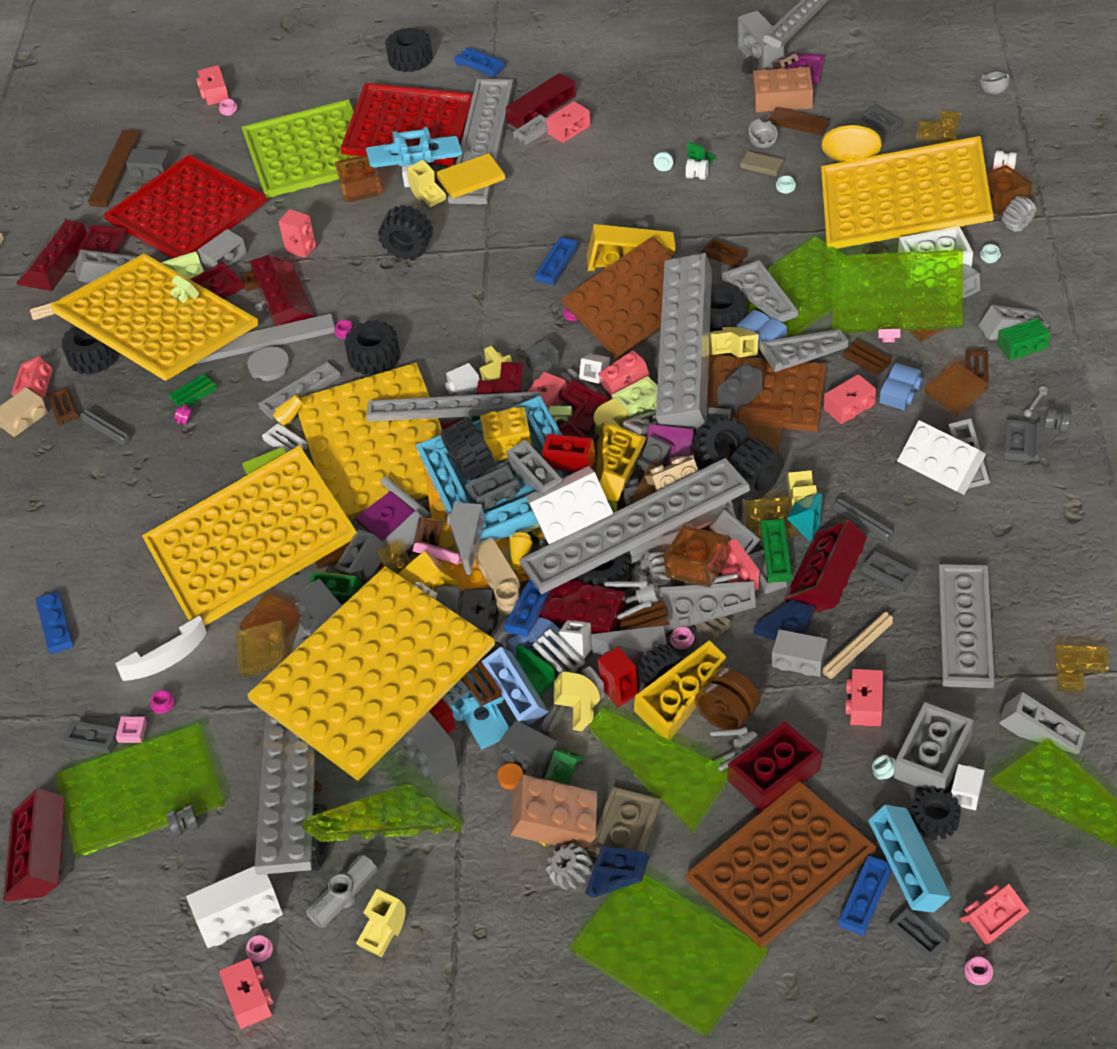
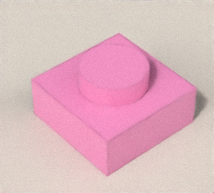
[877,329,900,342]
[116,717,147,743]

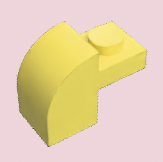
[407,160,446,208]
[709,327,759,357]
[479,346,512,381]
[594,398,628,440]
[786,470,817,508]
[554,671,600,731]
[356,889,406,958]

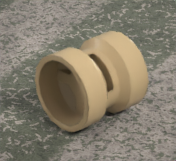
[494,582,519,616]

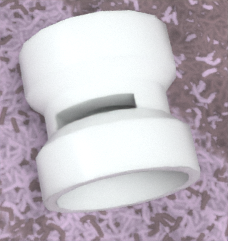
[993,150,1017,173]
[686,159,709,180]

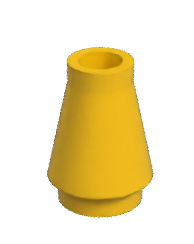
[273,394,304,426]
[509,532,532,569]

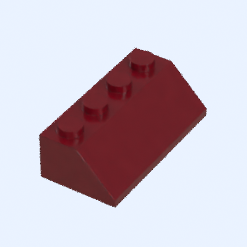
[17,219,86,291]
[250,255,315,326]
[784,519,867,612]
[3,788,66,902]

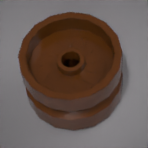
[695,668,760,730]

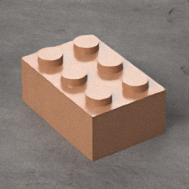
[753,67,813,112]
[510,774,597,850]

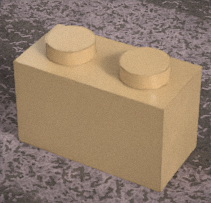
[0,387,48,437]

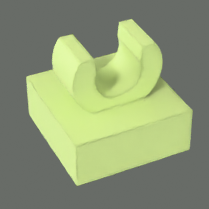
[171,275,199,303]
[549,406,574,424]

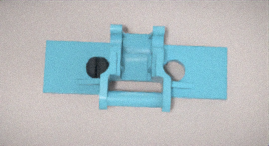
[366,127,462,167]
[446,668,509,750]

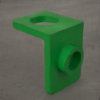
[687,141,716,165]
[545,748,586,785]

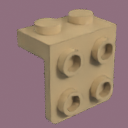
[645,456,698,491]

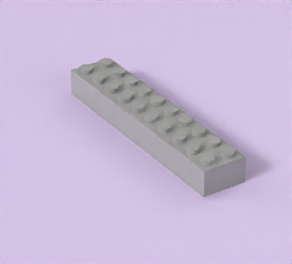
[656,253,712,429]

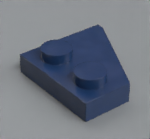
[754,599,815,641]
[585,846,650,898]

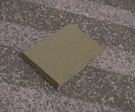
[587,786,662,858]

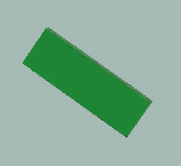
[760,519,792,583]

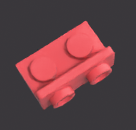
[11,356,53,398]
[716,538,759,590]
[959,884,1029,944]

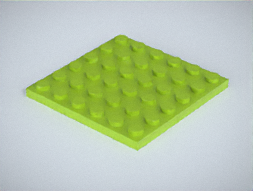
[241,99,376,198]

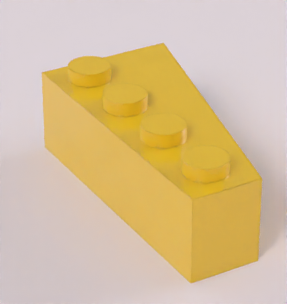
[586,224,675,271]
[596,422,646,502]
[398,551,460,591]
[634,640,726,744]

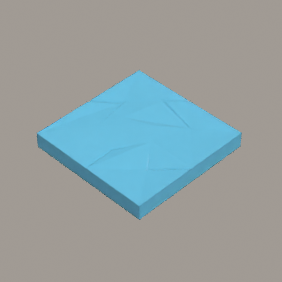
[416,396,575,541]

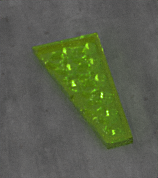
[589,708,728,834]
[990,738,1117,848]
[302,784,463,842]

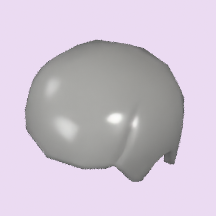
[979,71,1010,95]
[748,119,778,149]

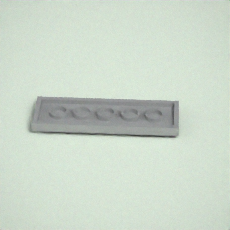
[938,564,995,688]

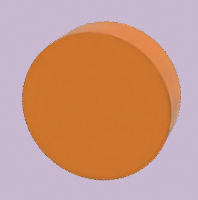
[497,763,523,790]

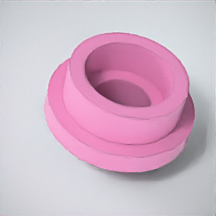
[219,99,237,116]
[670,627,694,650]
[246,935,273,963]
[964,957,993,985]

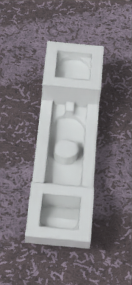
[115,616,207,681]

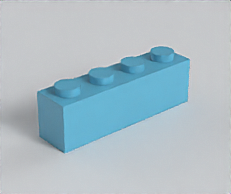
[868,805,951,913]

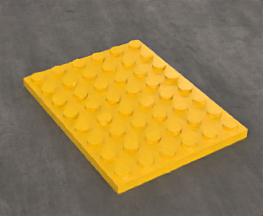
[821,136,994,250]
[50,253,258,381]
[298,362,443,521]
[142,445,357,626]
[247,566,495,781]

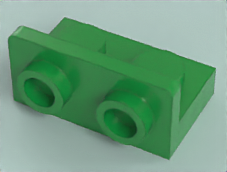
[514,644,555,697]

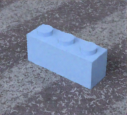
[482,647,549,726]

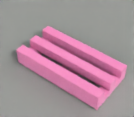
[413,542,462,564]

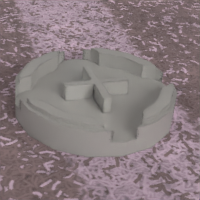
[247,347,290,381]

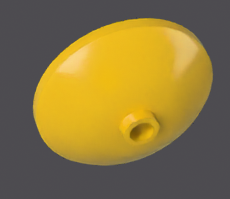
[822,125,882,163]

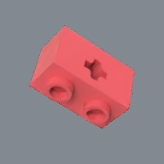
[196,65,229,105]
[546,101,591,143]
[279,209,316,258]
[598,350,651,398]
[527,372,567,410]
[824,374,876,424]
[846,669,883,726]
[219,958,273,1029]

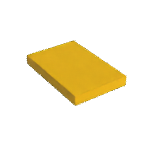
[436,153,505,199]

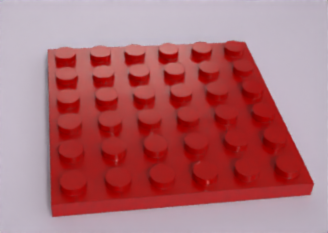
[340,83,473,166]
[103,154,267,259]

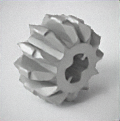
[1001,196,1037,232]
[637,552,674,587]
[546,843,593,890]

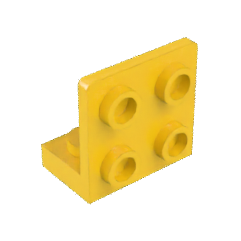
[480,407,532,462]

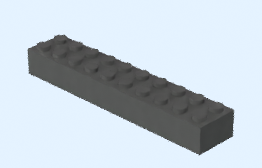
[295,579,458,784]

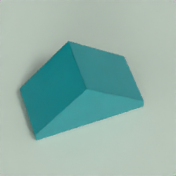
[787,493,822,541]

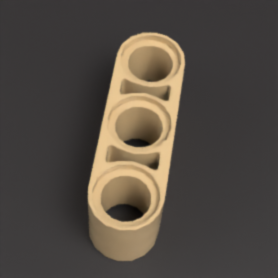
[475,537,521,594]

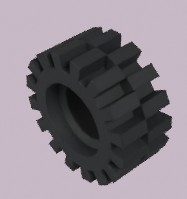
[636,644,682,687]
[911,788,961,840]

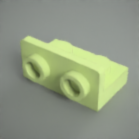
[161,252,204,279]
[612,376,657,419]

